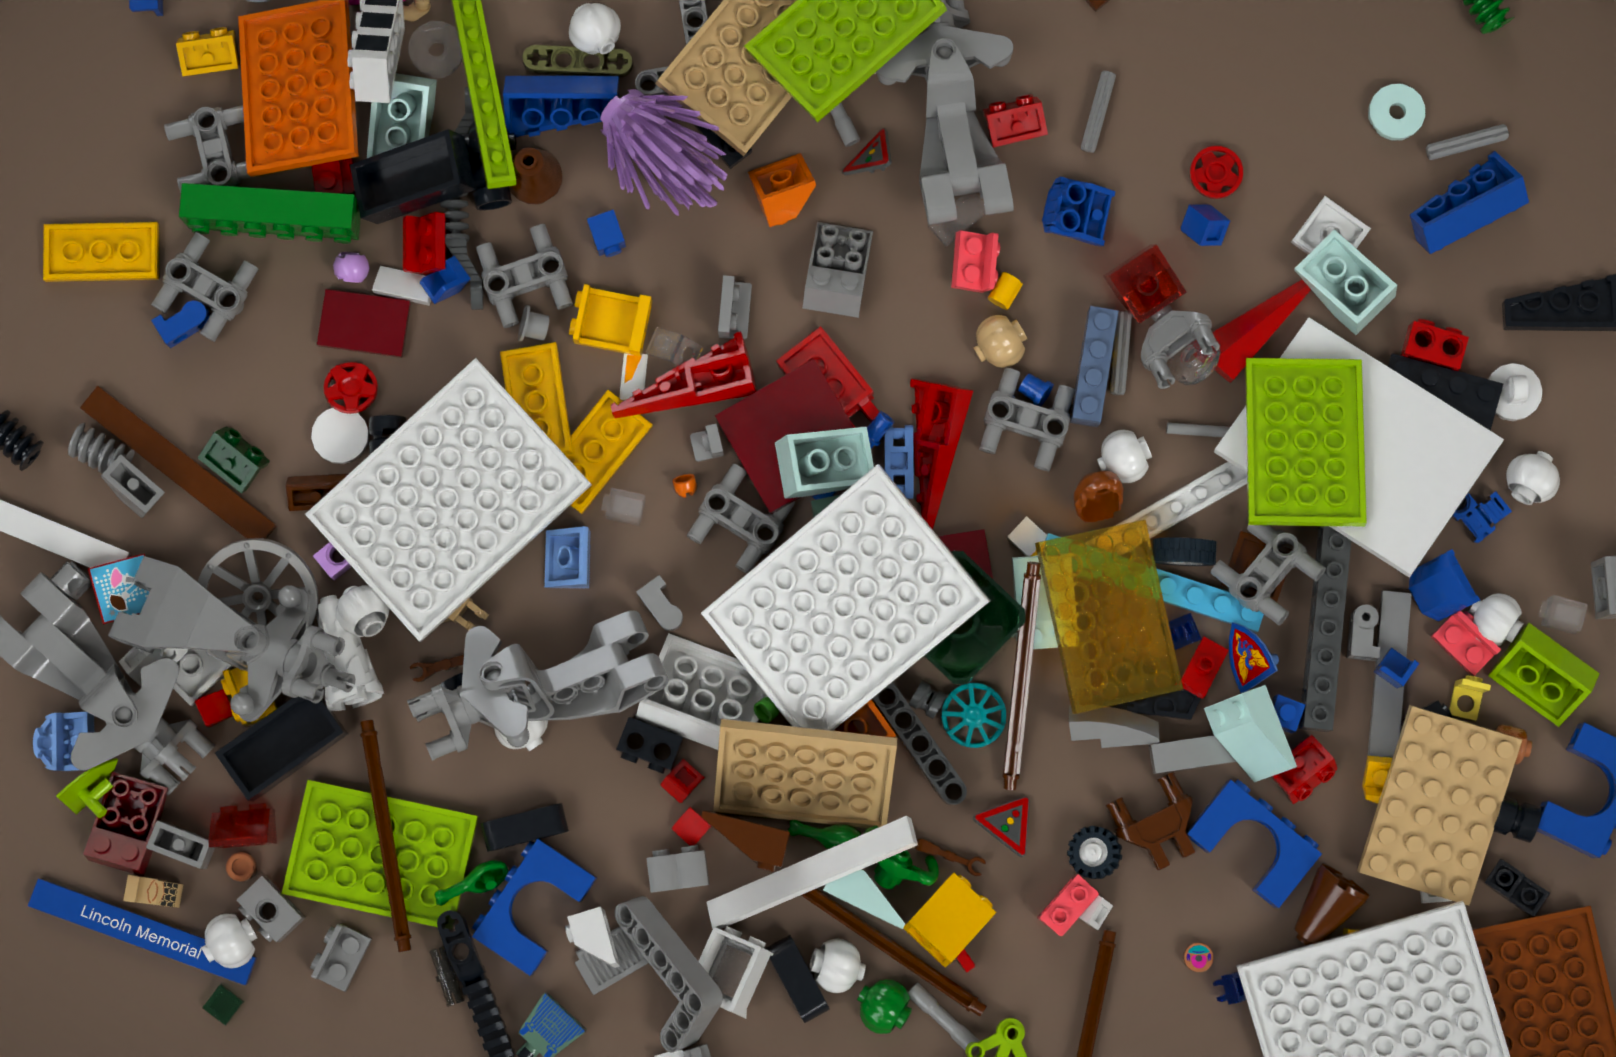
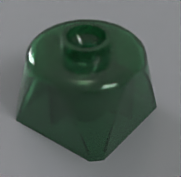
[923,551,1026,684]

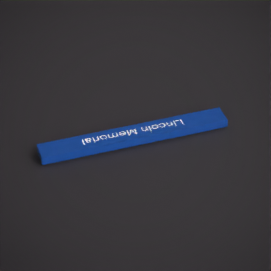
[28,878,257,985]

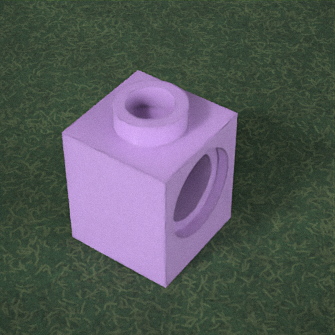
[313,542,352,581]

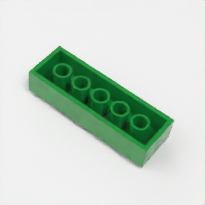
[179,183,361,244]

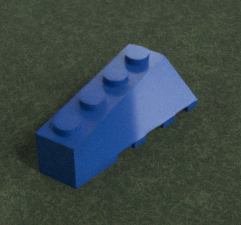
[503,76,619,137]
[1410,151,1529,254]

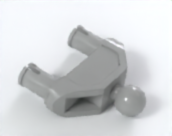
[1141,301,1220,389]

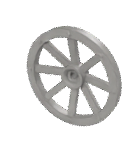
[198,538,318,627]

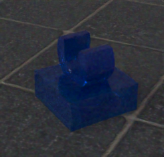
[1163,613,1202,651]
[1213,971,1246,1005]

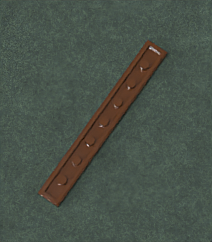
[80,386,277,539]

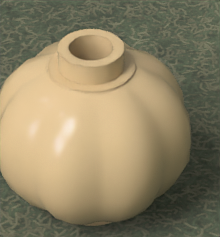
[973,315,1028,368]

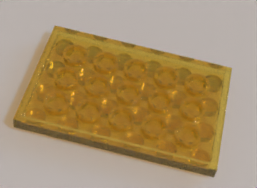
[1035,520,1183,714]

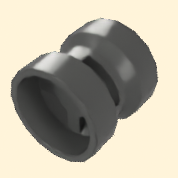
[909,680,947,719]

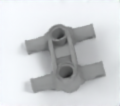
[164,105,259,193]
[476,224,573,328]
[151,232,259,342]
[979,368,1075,471]
[687,463,795,574]
[1210,525,1326,626]

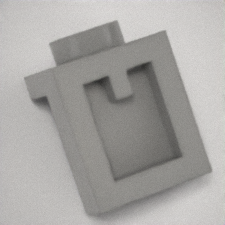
[690,423,724,462]

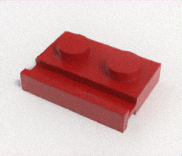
[311,158,356,194]

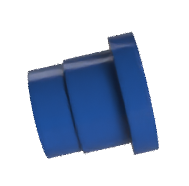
[1018,373,1054,407]

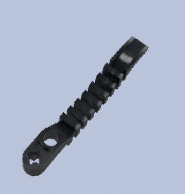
[437,910,516,1057]

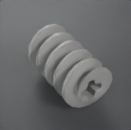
[68,423,135,474]

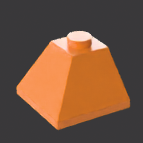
[748,153,816,227]

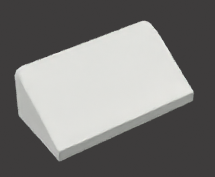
[372,266,431,306]

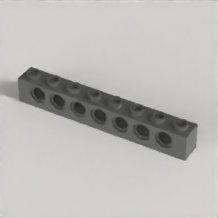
[1298,526,1351,732]

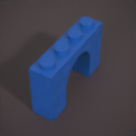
[1537,722,1616,858]
[1186,780,1322,908]
[472,839,597,976]

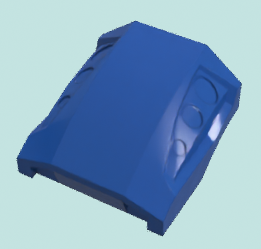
[1042,177,1116,246]
[1408,549,1480,622]

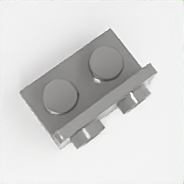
[718,275,752,340]
[310,924,372,992]

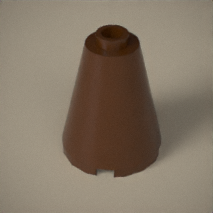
[509,148,562,204]
[1294,863,1370,945]

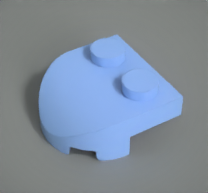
[33,712,94,771]

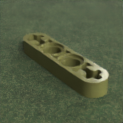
[522,45,633,77]

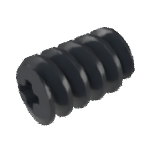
[0,410,44,471]

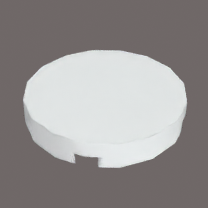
[311,408,369,464]

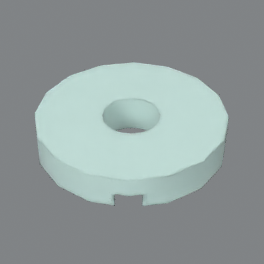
[1368,84,1425,140]

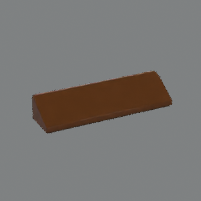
[286,473,349,511]

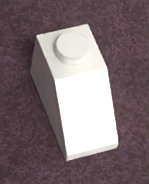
[565,906,620,968]

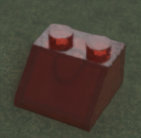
[1103,244,1187,324]
[208,803,277,849]

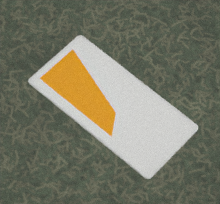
[619,353,648,400]

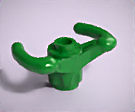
[863,825,939,889]

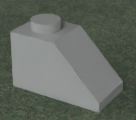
[101,454,165,518]

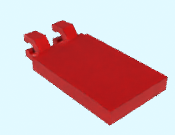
[776,326,879,428]

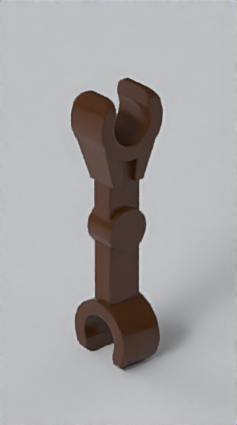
[410,653,464,682]
[914,839,986,876]

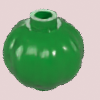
[857,979,912,1034]

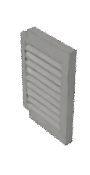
[575,926,648,995]

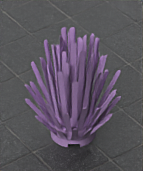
[600,89,728,216]

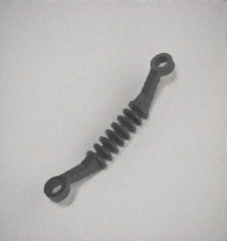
[440,87,484,310]

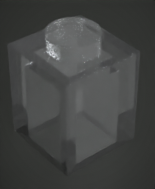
[601,488,646,526]
[1539,595,1588,634]

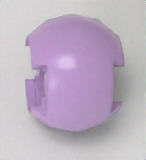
[333,252,370,283]

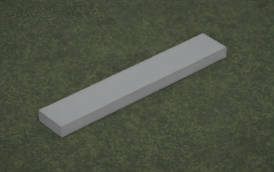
[1368,590,1412,758]

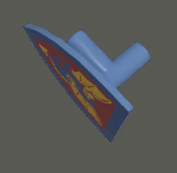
[1229,622,1279,693]

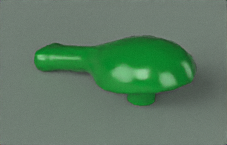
[788,820,862,850]
[434,860,508,906]

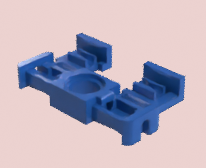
[1452,491,1512,543]

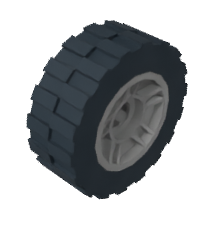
[1152,537,1217,566]

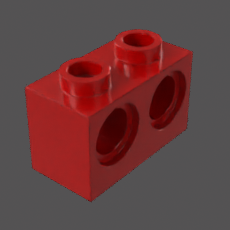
[1400,319,1469,371]

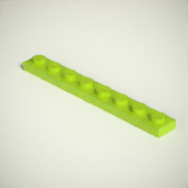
[451,0,516,189]

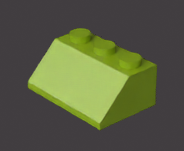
[1488,623,1600,727]

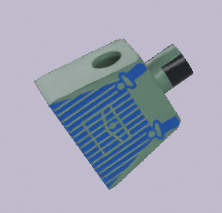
[516,992,587,1057]

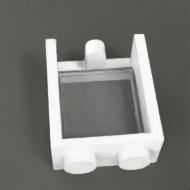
[698,926,774,1019]

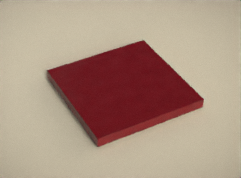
[715,359,854,514]

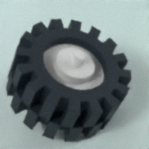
[1067,826,1122,879]

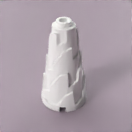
[316,595,384,711]

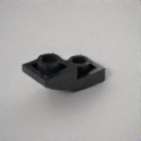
[1484,859,1550,917]

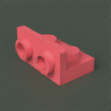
[951,230,1000,293]
[1430,610,1501,676]
[1037,874,1099,936]

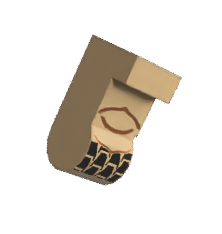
[123,875,184,908]

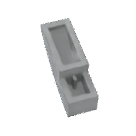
[1069,705,1160,748]
[1149,736,1236,774]

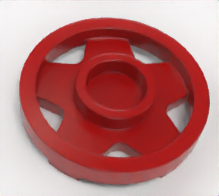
[1190,146,1243,199]
[324,362,378,414]

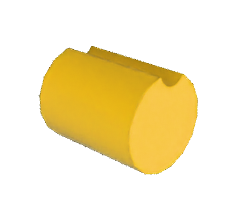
[988,272,1023,310]

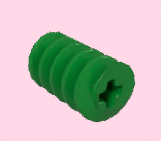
[1463,0,1514,34]

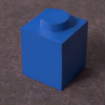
[587,209,626,257]
[1272,694,1306,734]

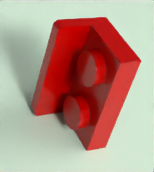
[983,94,1048,148]
[403,212,445,275]
[1271,735,1338,804]

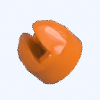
[673,474,697,498]

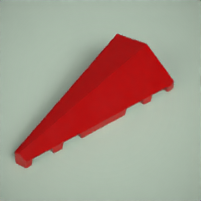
[1187,280,1311,384]
[611,331,757,418]
[910,379,974,529]

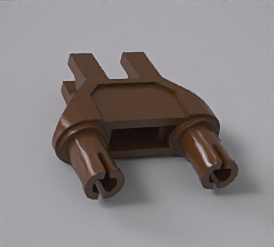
[1105,771,1195,870]

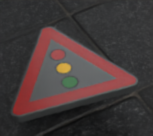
[842,128,892,176]
[973,796,1030,857]

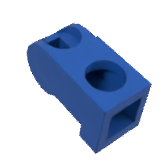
[151,301,210,348]

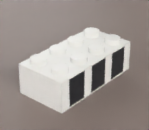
[347,0,405,103]

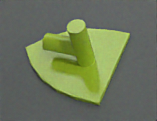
[56,758,118,818]

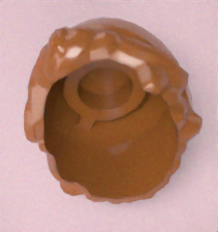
[1073,471,1124,523]

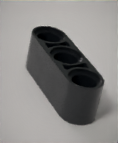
[481,803,569,852]
[765,935,830,1023]

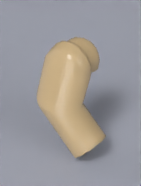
[403,0,431,22]

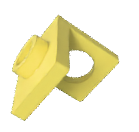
[1449,675,1491,721]

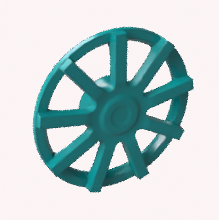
[942,683,1006,748]

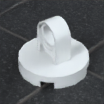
[1488,363,1542,421]

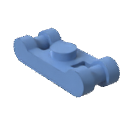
[884,425,914,499]

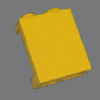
[569,284,652,357]
[903,873,997,967]

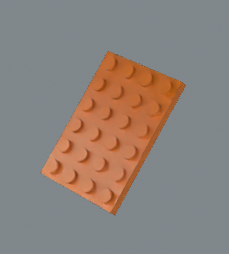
[238,0,359,177]

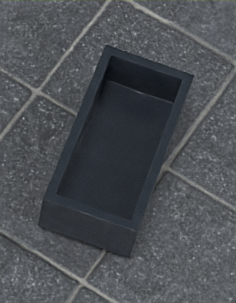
[350,129,476,224]
[215,697,348,802]

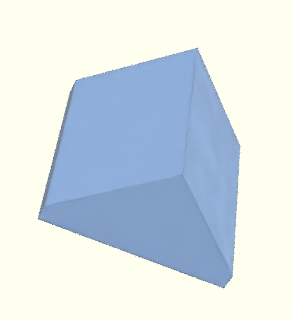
[544,526,591,589]

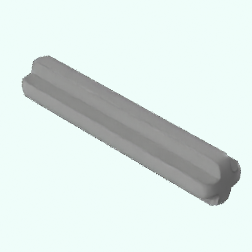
[1081,71,1116,153]
[1426,124,1509,160]
[1110,311,1132,395]

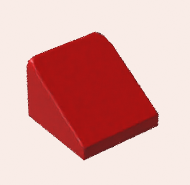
[195,689,233,728]
[661,759,705,803]
[671,807,712,846]

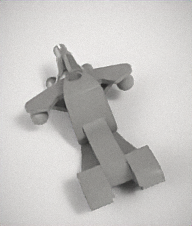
[876,0,1014,225]
[108,556,356,722]
[0,572,215,795]
[407,610,669,761]

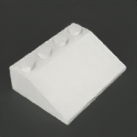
[635,633,768,750]

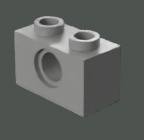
[146,821,217,869]
[237,876,306,942]

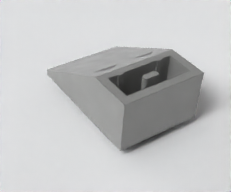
[802,222,873,318]

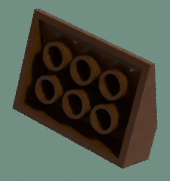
[701,811,790,873]

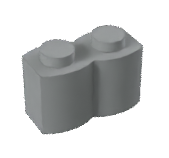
[646,845,710,893]

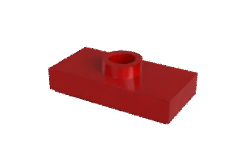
[1178,636,1229,699]

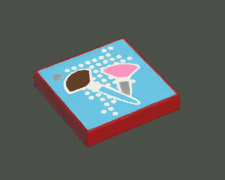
[87,553,149,625]

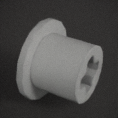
[518,305,549,342]

